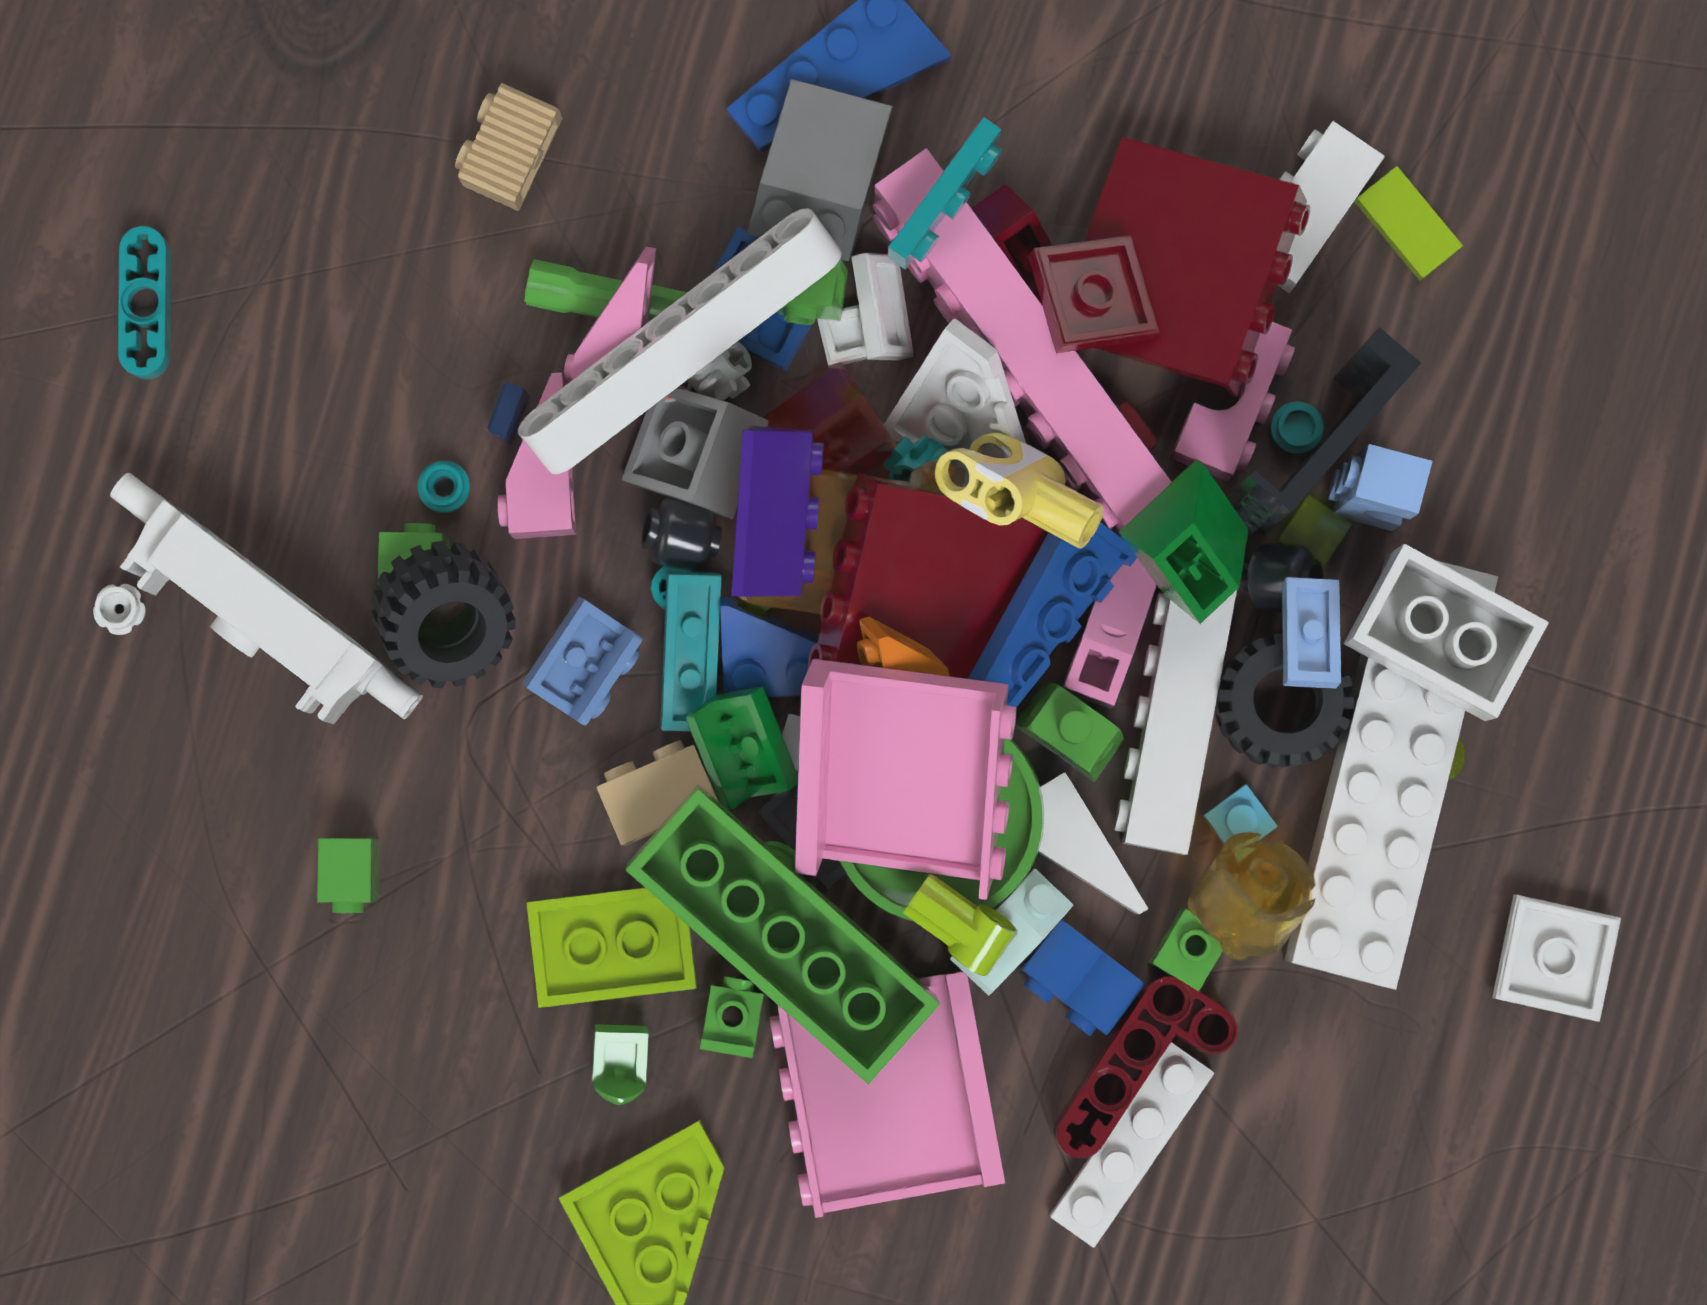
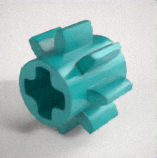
[884,435,954,492]

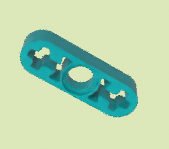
[118,226,171,380]

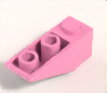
[1062,558,1157,709]

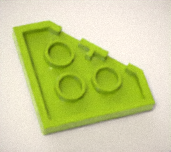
[559,1120,725,1305]

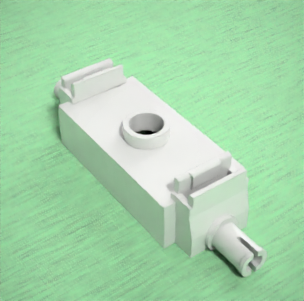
[110,473,423,724]

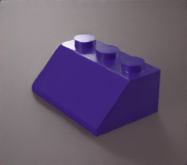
[731,426,824,597]

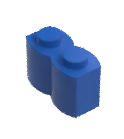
[1020,919,1145,1036]

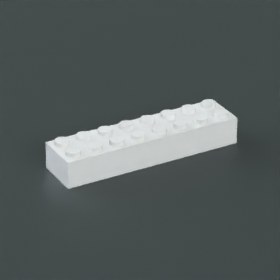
[1284,552,1498,990]

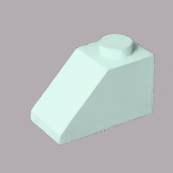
[950,869,1073,996]

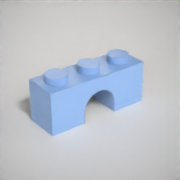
[1328,444,1432,531]

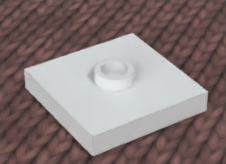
[1492,895,1621,1022]

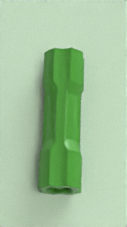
[524,259,687,322]

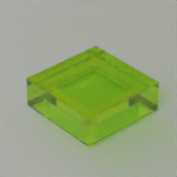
[1278,495,1352,567]

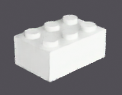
[1343,544,1549,721]

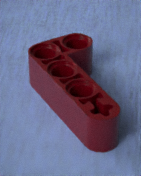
[1054,975,1238,1159]

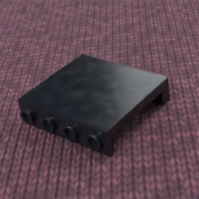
[1228,327,1421,536]

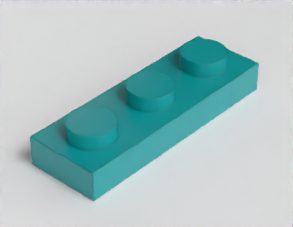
[888,117,1003,270]
[660,571,721,731]

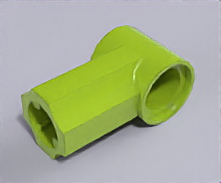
[903,873,1018,976]

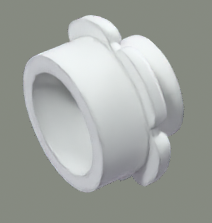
[93,584,146,635]

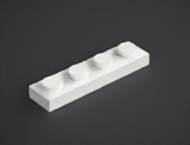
[1049,1042,1214,1248]

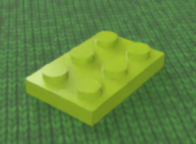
[526,888,697,1008]

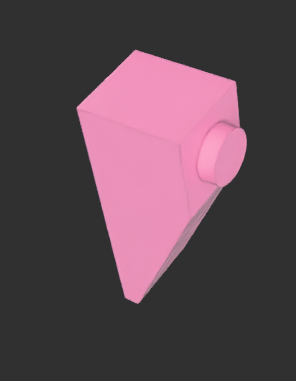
[563,247,656,385]
[498,372,577,539]

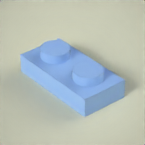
[1282,577,1341,688]

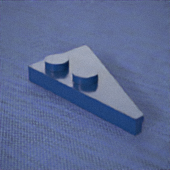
[720,597,819,697]

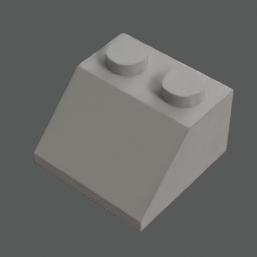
[622,388,769,519]

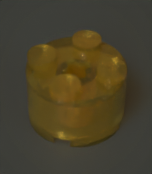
[1187,832,1316,960]

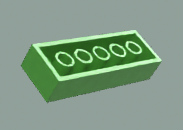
[626,784,940,1085]

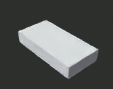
[852,253,914,360]

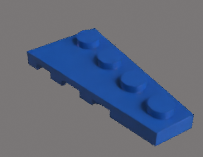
[968,522,1137,707]

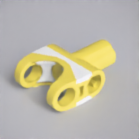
[935,432,1104,549]

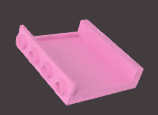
[795,659,1016,900]
[770,970,1005,1218]

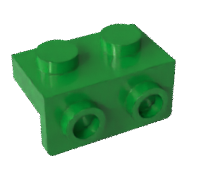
[686,686,798,810]

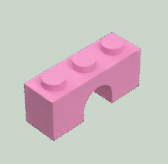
[1170,322,1295,481]

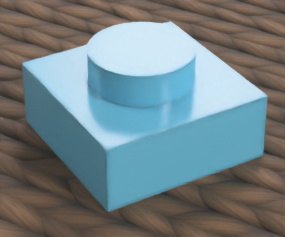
[1202,784,1278,858]

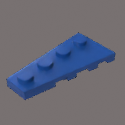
[726,0,952,152]

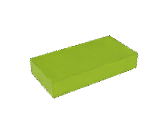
[1354,166,1463,281]

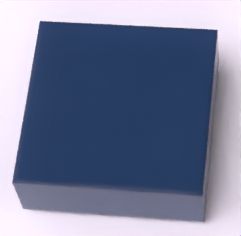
[487,382,529,444]

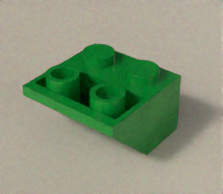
[1119,459,1248,624]

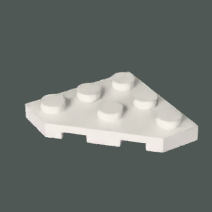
[881,318,1026,488]

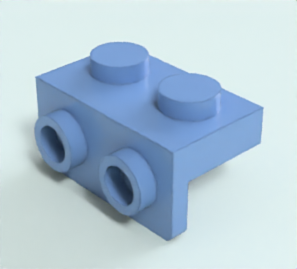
[521,597,643,726]

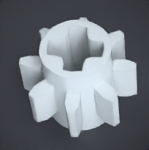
[689,341,752,401]

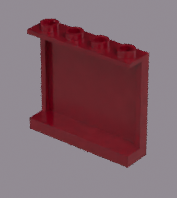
[1080,137,1310,397]
[808,473,1047,679]

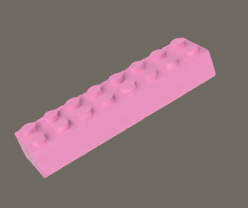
[872,148,1172,538]

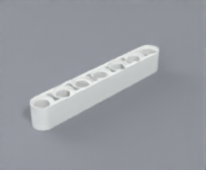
[518,208,842,474]

